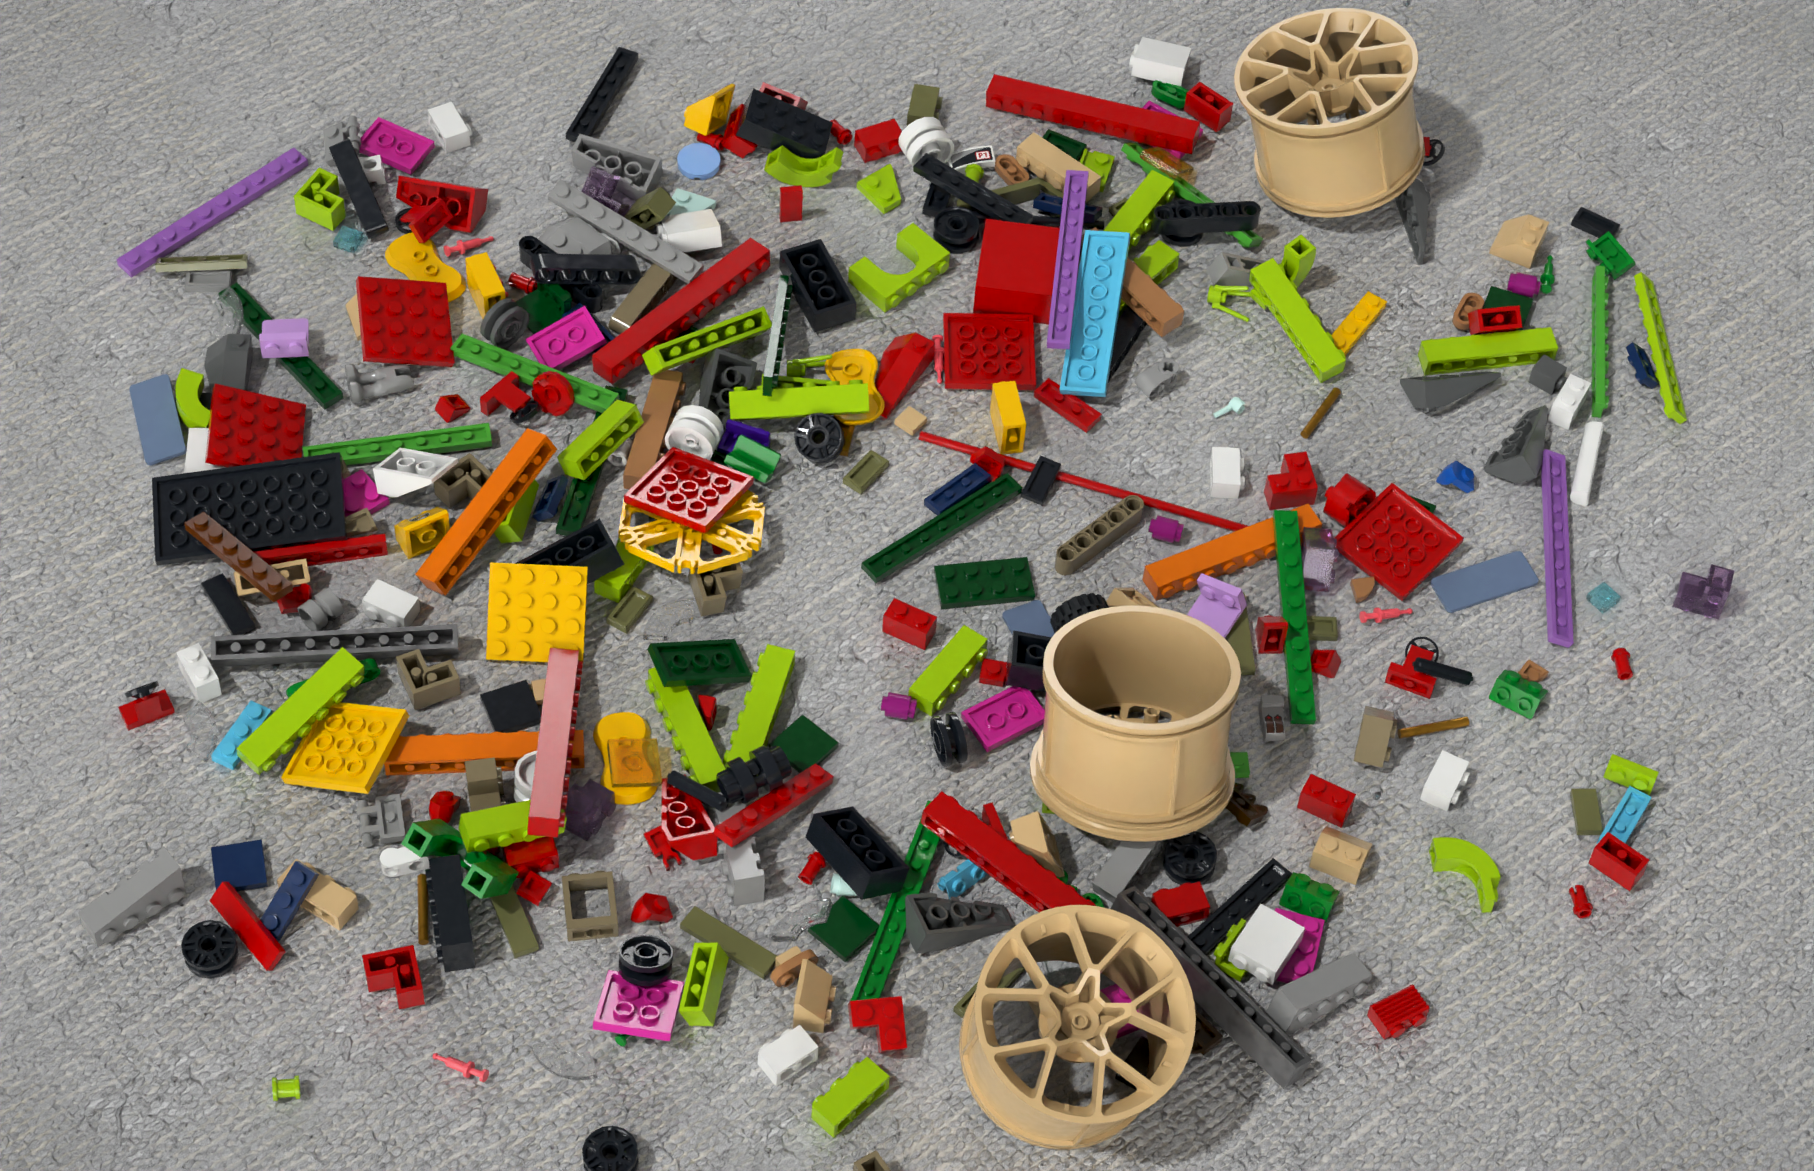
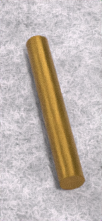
[1300,387,1341,439]
[1397,716,1469,739]
[417,874,429,945]

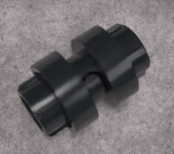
[716,745,792,804]

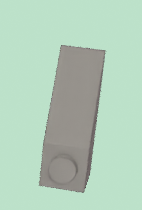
[1207,252,1266,286]

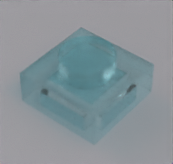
[333,226,364,253]
[1586,582,1621,614]

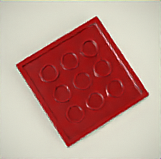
[356,276,455,367]
[943,313,1036,390]
[205,383,306,468]
[624,447,754,534]
[1330,483,1464,601]

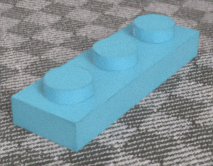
[211,701,273,770]
[1597,786,1652,844]

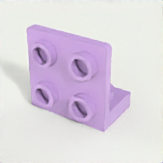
[1187,573,1247,638]

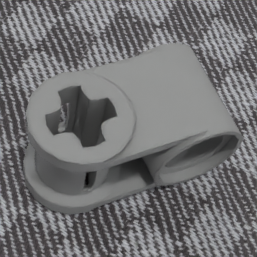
[1135,359,1179,399]

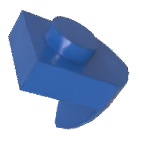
[1436,461,1474,493]

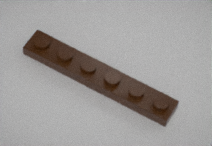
[184,512,293,602]

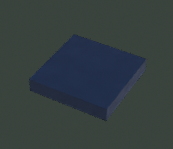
[211,839,268,892]

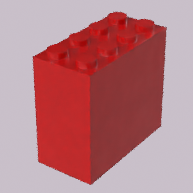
[973,219,1060,325]

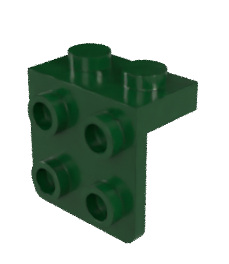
[515,282,572,334]

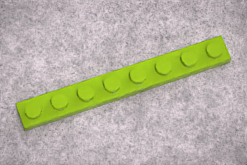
[1634,272,1687,424]

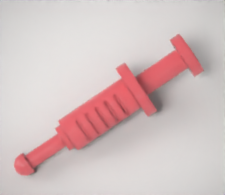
[444,236,494,257]
[932,335,944,384]
[1359,607,1413,623]
[432,1053,489,1082]

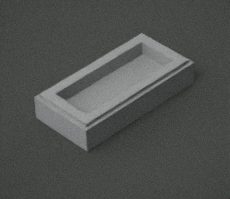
[184,270,233,292]

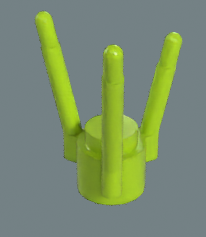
[1207,285,1250,322]
[787,354,832,378]

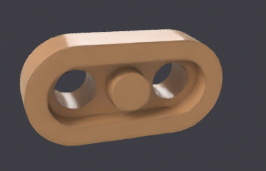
[995,154,1029,186]
[1452,293,1484,330]
[770,949,819,987]

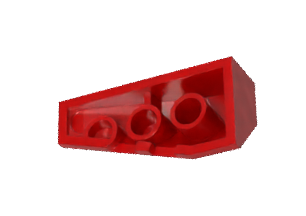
[396,176,488,233]
[874,332,935,419]
[661,774,717,860]

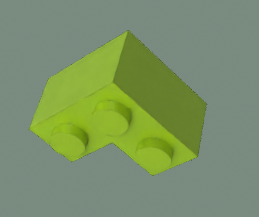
[294,168,346,231]

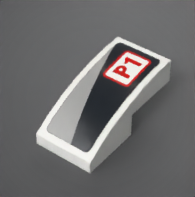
[948,145,996,174]

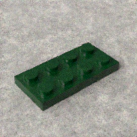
[934,557,1035,610]
[647,639,752,687]

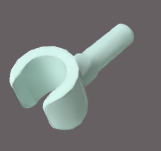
[1213,397,1245,418]

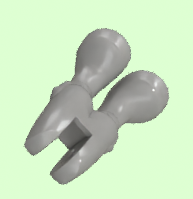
[345,364,414,403]

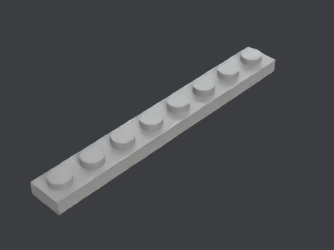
[547,179,704,284]

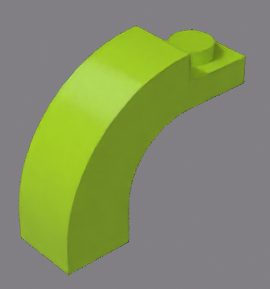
[764,145,843,187]
[1250,235,1316,310]
[175,368,210,428]
[1429,837,1501,913]

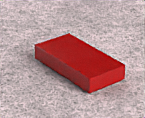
[779,185,803,222]

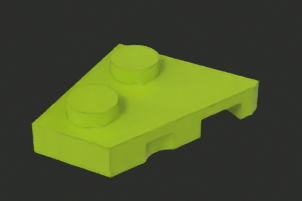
[857,164,901,214]

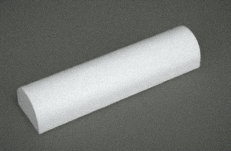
[1570,421,1603,506]

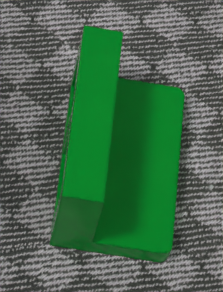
[724,435,781,483]

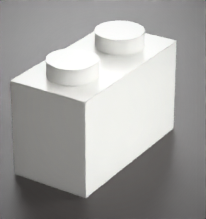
[427,102,472,154]
[1548,374,1591,430]
[1210,447,1245,499]
[362,579,420,627]
[176,643,222,704]
[1420,750,1470,811]
[758,1025,819,1087]

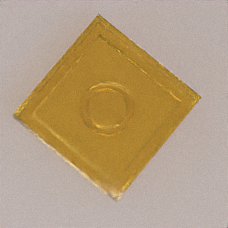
[1140,147,1194,179]
[607,738,662,788]

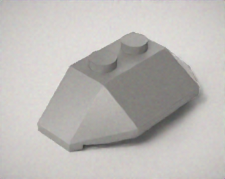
[538,217,612,288]

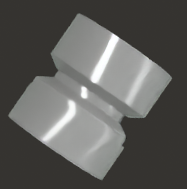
[297,588,344,631]

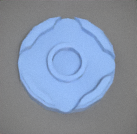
[677,143,721,180]

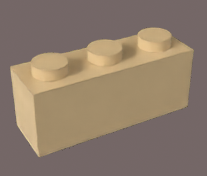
[233,559,311,597]
[277,859,359,931]

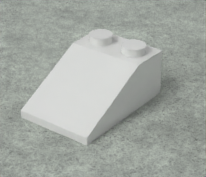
[373,448,459,498]

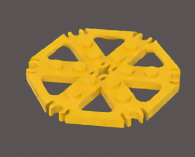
[618,490,765,574]

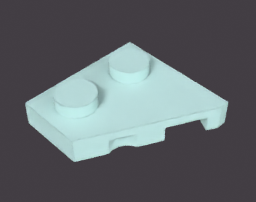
[666,188,716,216]

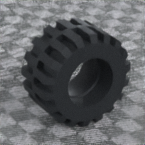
[1050,593,1109,633]

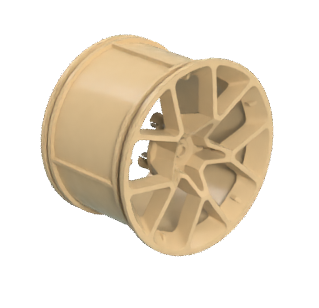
[1234,8,1425,218]
[1030,605,1241,842]
[959,905,1196,1150]

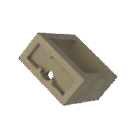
[562,871,619,942]

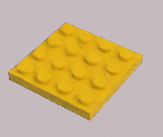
[486,562,588,664]
[281,702,410,794]

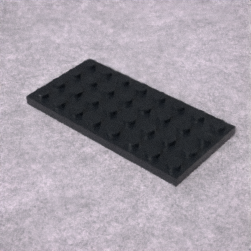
[152,452,347,566]

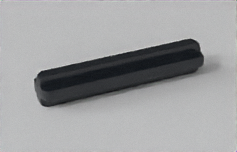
[1412,657,1474,686]
[667,770,728,811]

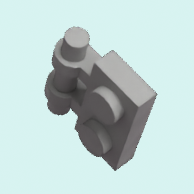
[323,116,361,167]
[356,793,405,847]

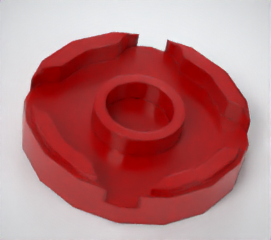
[531,371,575,416]

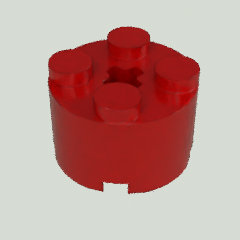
[1323,473,1376,527]

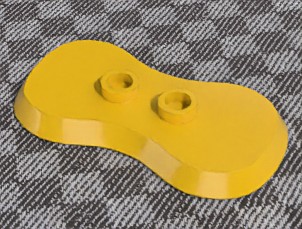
[385,232,466,303]
[825,349,884,425]
[593,712,658,805]

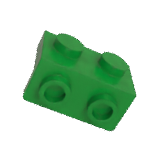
[1585,231,1636,280]
[1489,669,1548,719]
[1279,872,1340,923]

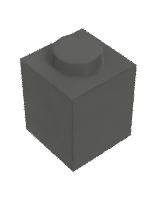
[1528,355,1567,395]

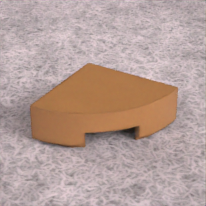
[1350,576,1375,603]
[1518,659,1549,683]

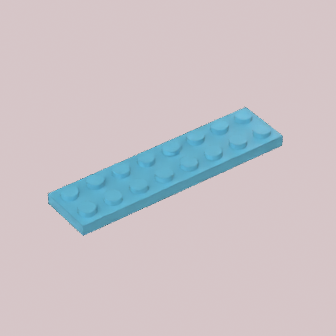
[1060,230,1131,397]

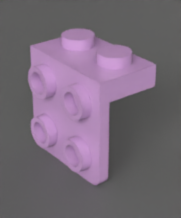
[259,318,309,358]

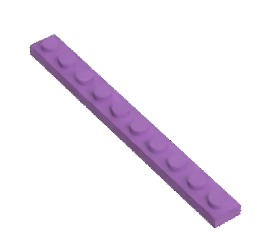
[117,147,308,278]
[1047,170,1089,349]
[1541,449,1573,648]

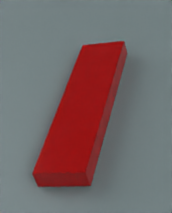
[209,881,286,971]

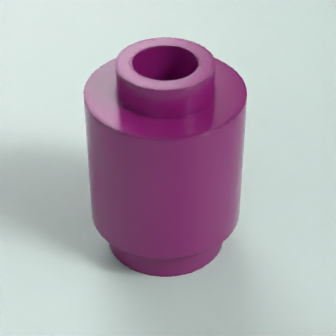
[1507,272,1541,298]
[1148,515,1184,543]
[881,692,917,720]

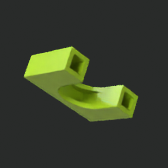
[848,223,950,312]

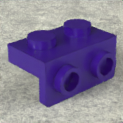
[717,419,771,456]

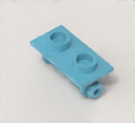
[937,859,988,899]

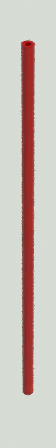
[919,431,1248,531]

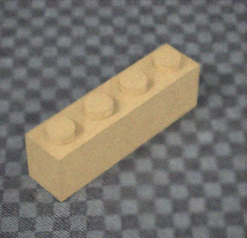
[1016,132,1101,203]

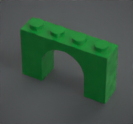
[401,819,519,899]

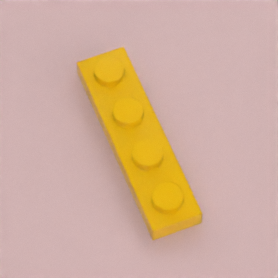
[1331,291,1387,356]

